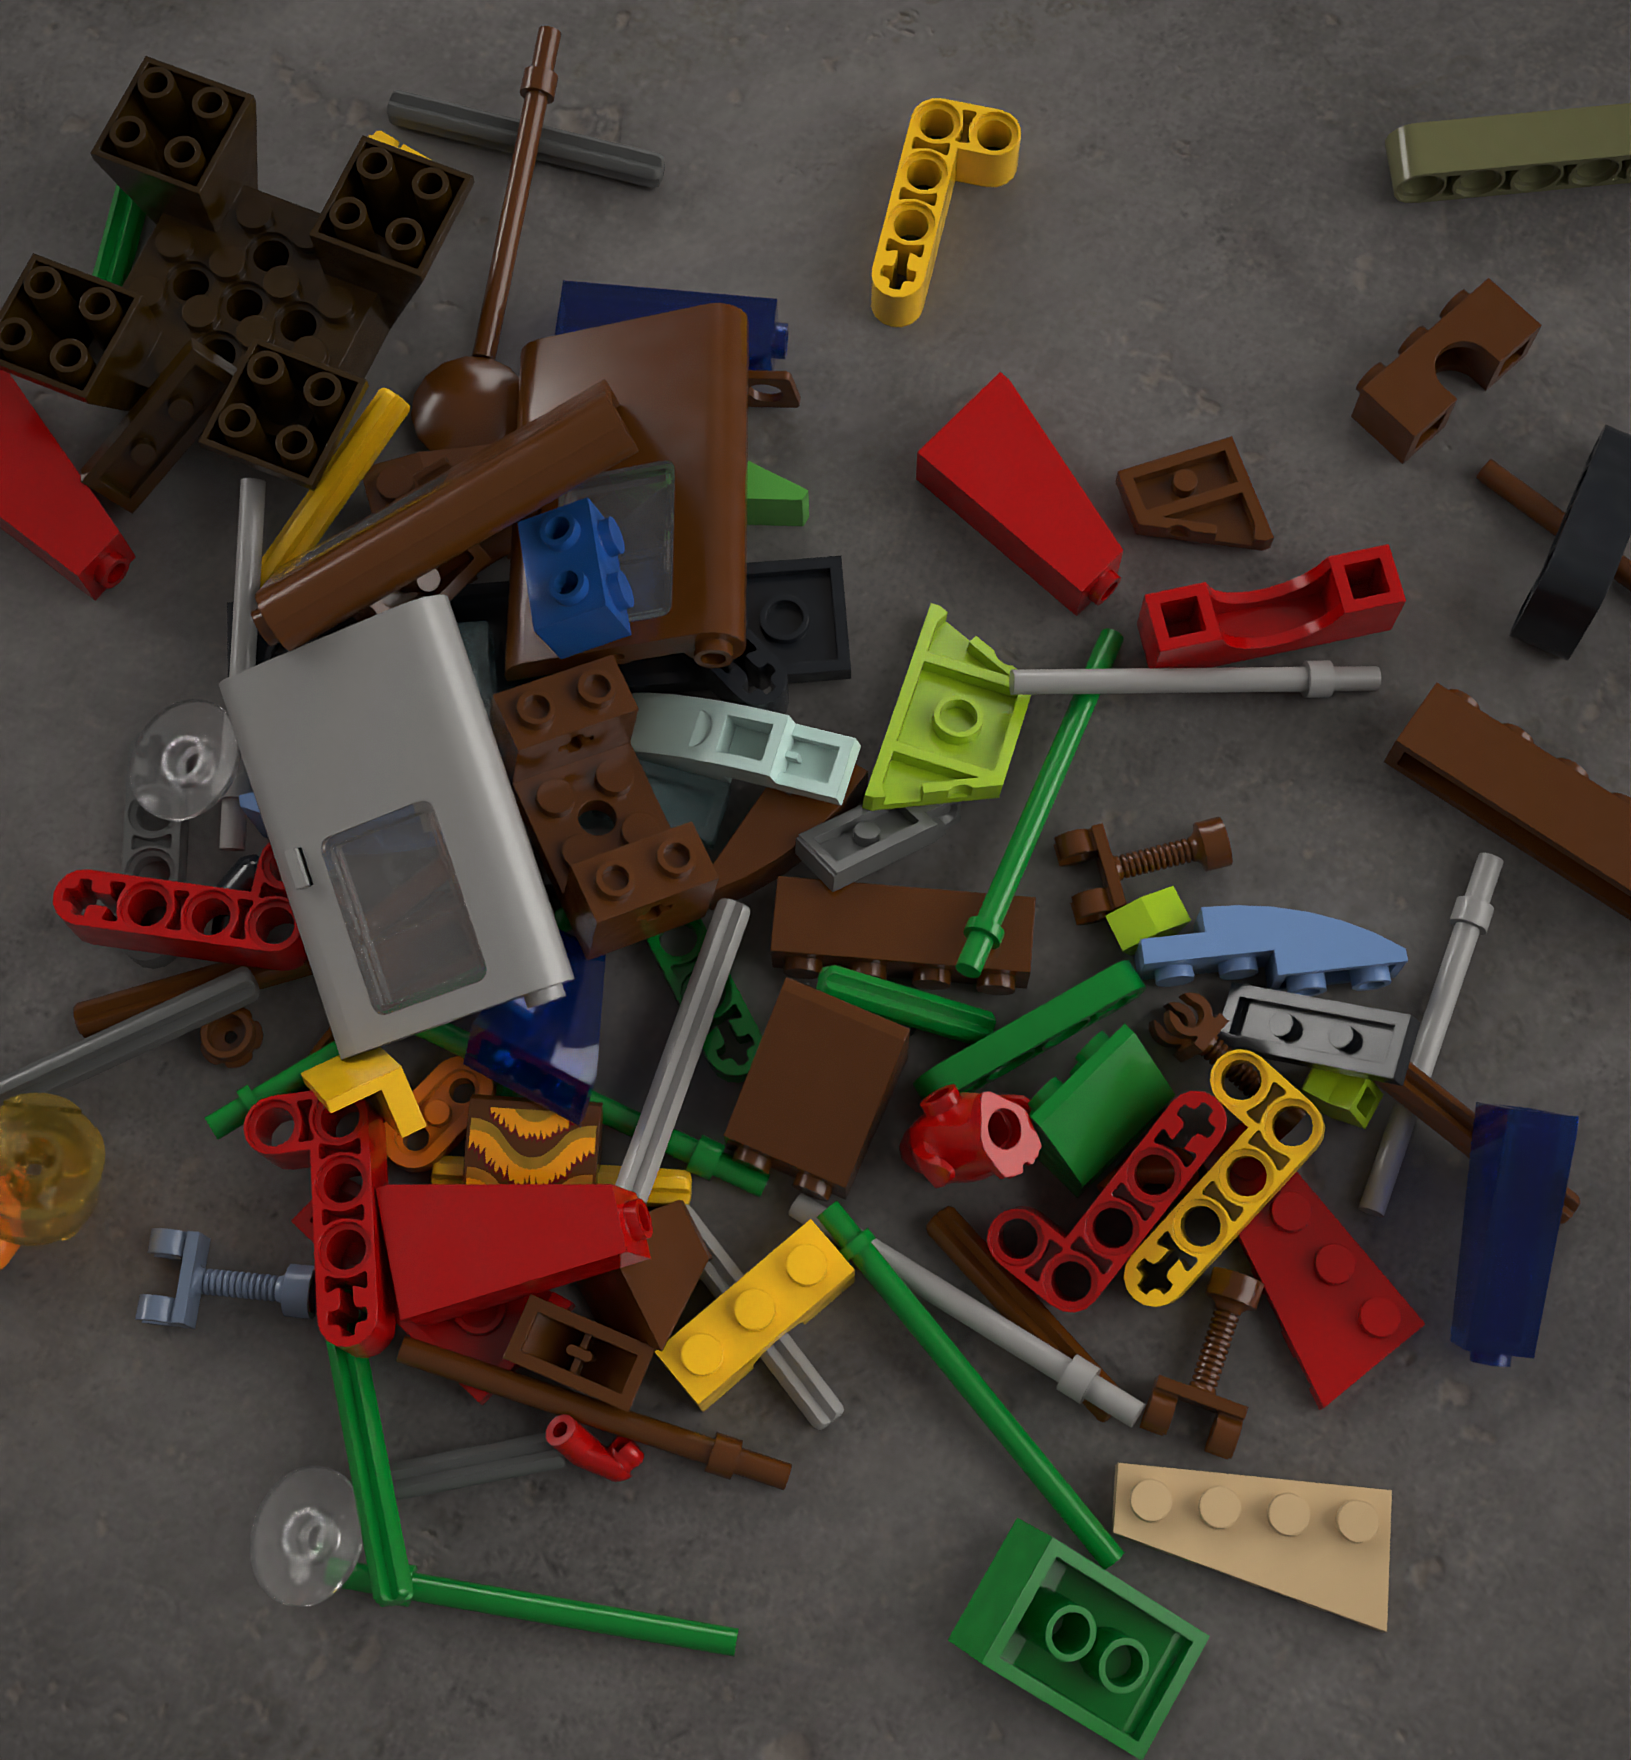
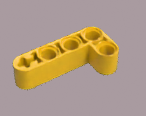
[871,98,1021,327]
[1124,1049,1325,1307]

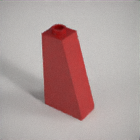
[0,370,136,601]
[916,372,1123,616]
[375,1184,653,1326]

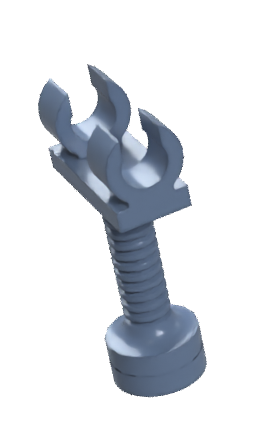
[135,1228,317,1329]

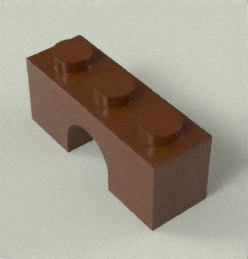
[1351,278,1542,464]

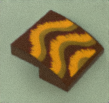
[463,1094,603,1184]

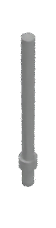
[216,478,266,852]
[1009,660,1381,698]
[1358,853,1504,1217]
[789,1193,1145,1427]

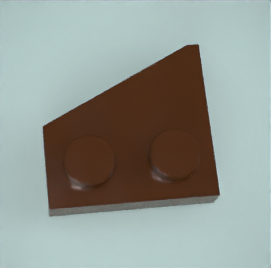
[1115,436,1274,551]

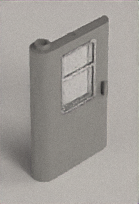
[219,595,575,1060]

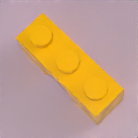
[655,1219,855,1412]

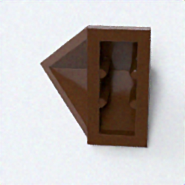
[576,1200,713,1352]

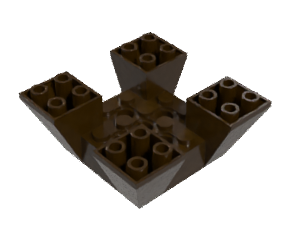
[0,56,475,491]

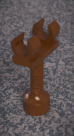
[1053,816,1233,925]
[1149,992,1312,1141]
[1139,1267,1264,1460]

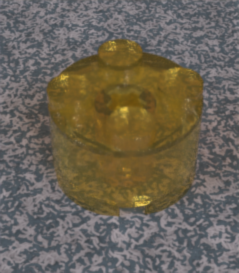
[0,1093,105,1246]

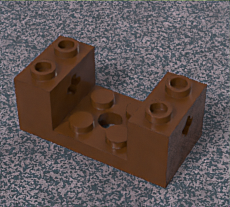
[489,654,719,961]

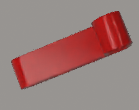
[53,842,308,971]
[243,1091,396,1358]
[987,1091,1228,1313]

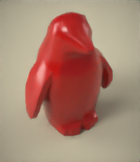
[899,1084,1042,1188]

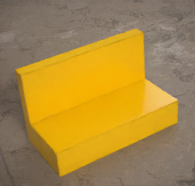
[300,1047,427,1138]

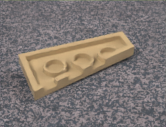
[1111,1463,1392,1633]

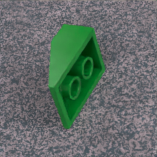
[948,1518,1210,1760]

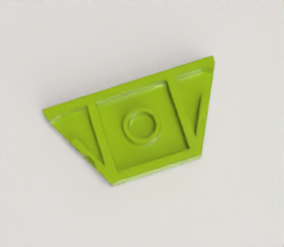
[862,603,1031,811]

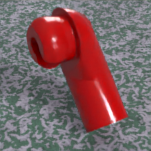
[546,1414,644,1483]

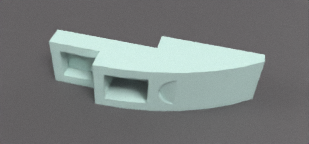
[630,693,861,806]

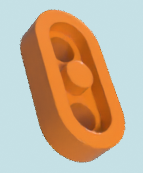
[384,1056,496,1173]

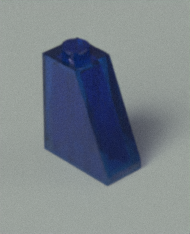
[463,929,606,1125]

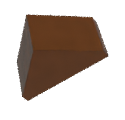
[503,1294,656,1412]

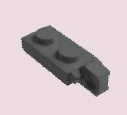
[795,802,961,892]

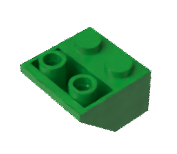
[1028,1024,1176,1198]

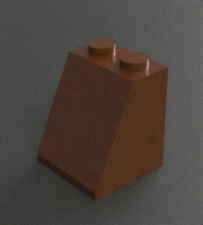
[724,977,910,1202]

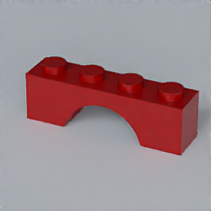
[1137,544,1406,668]

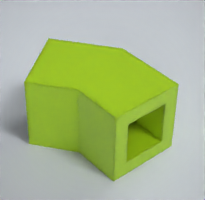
[1105,886,1191,956]
[1299,1068,1384,1129]

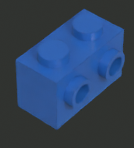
[517,497,634,659]

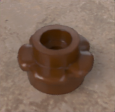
[200,1008,264,1069]

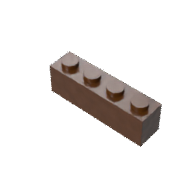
[770,876,1036,995]

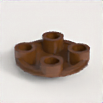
[411,356,519,451]

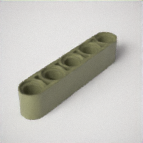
[1385,103,1631,203]

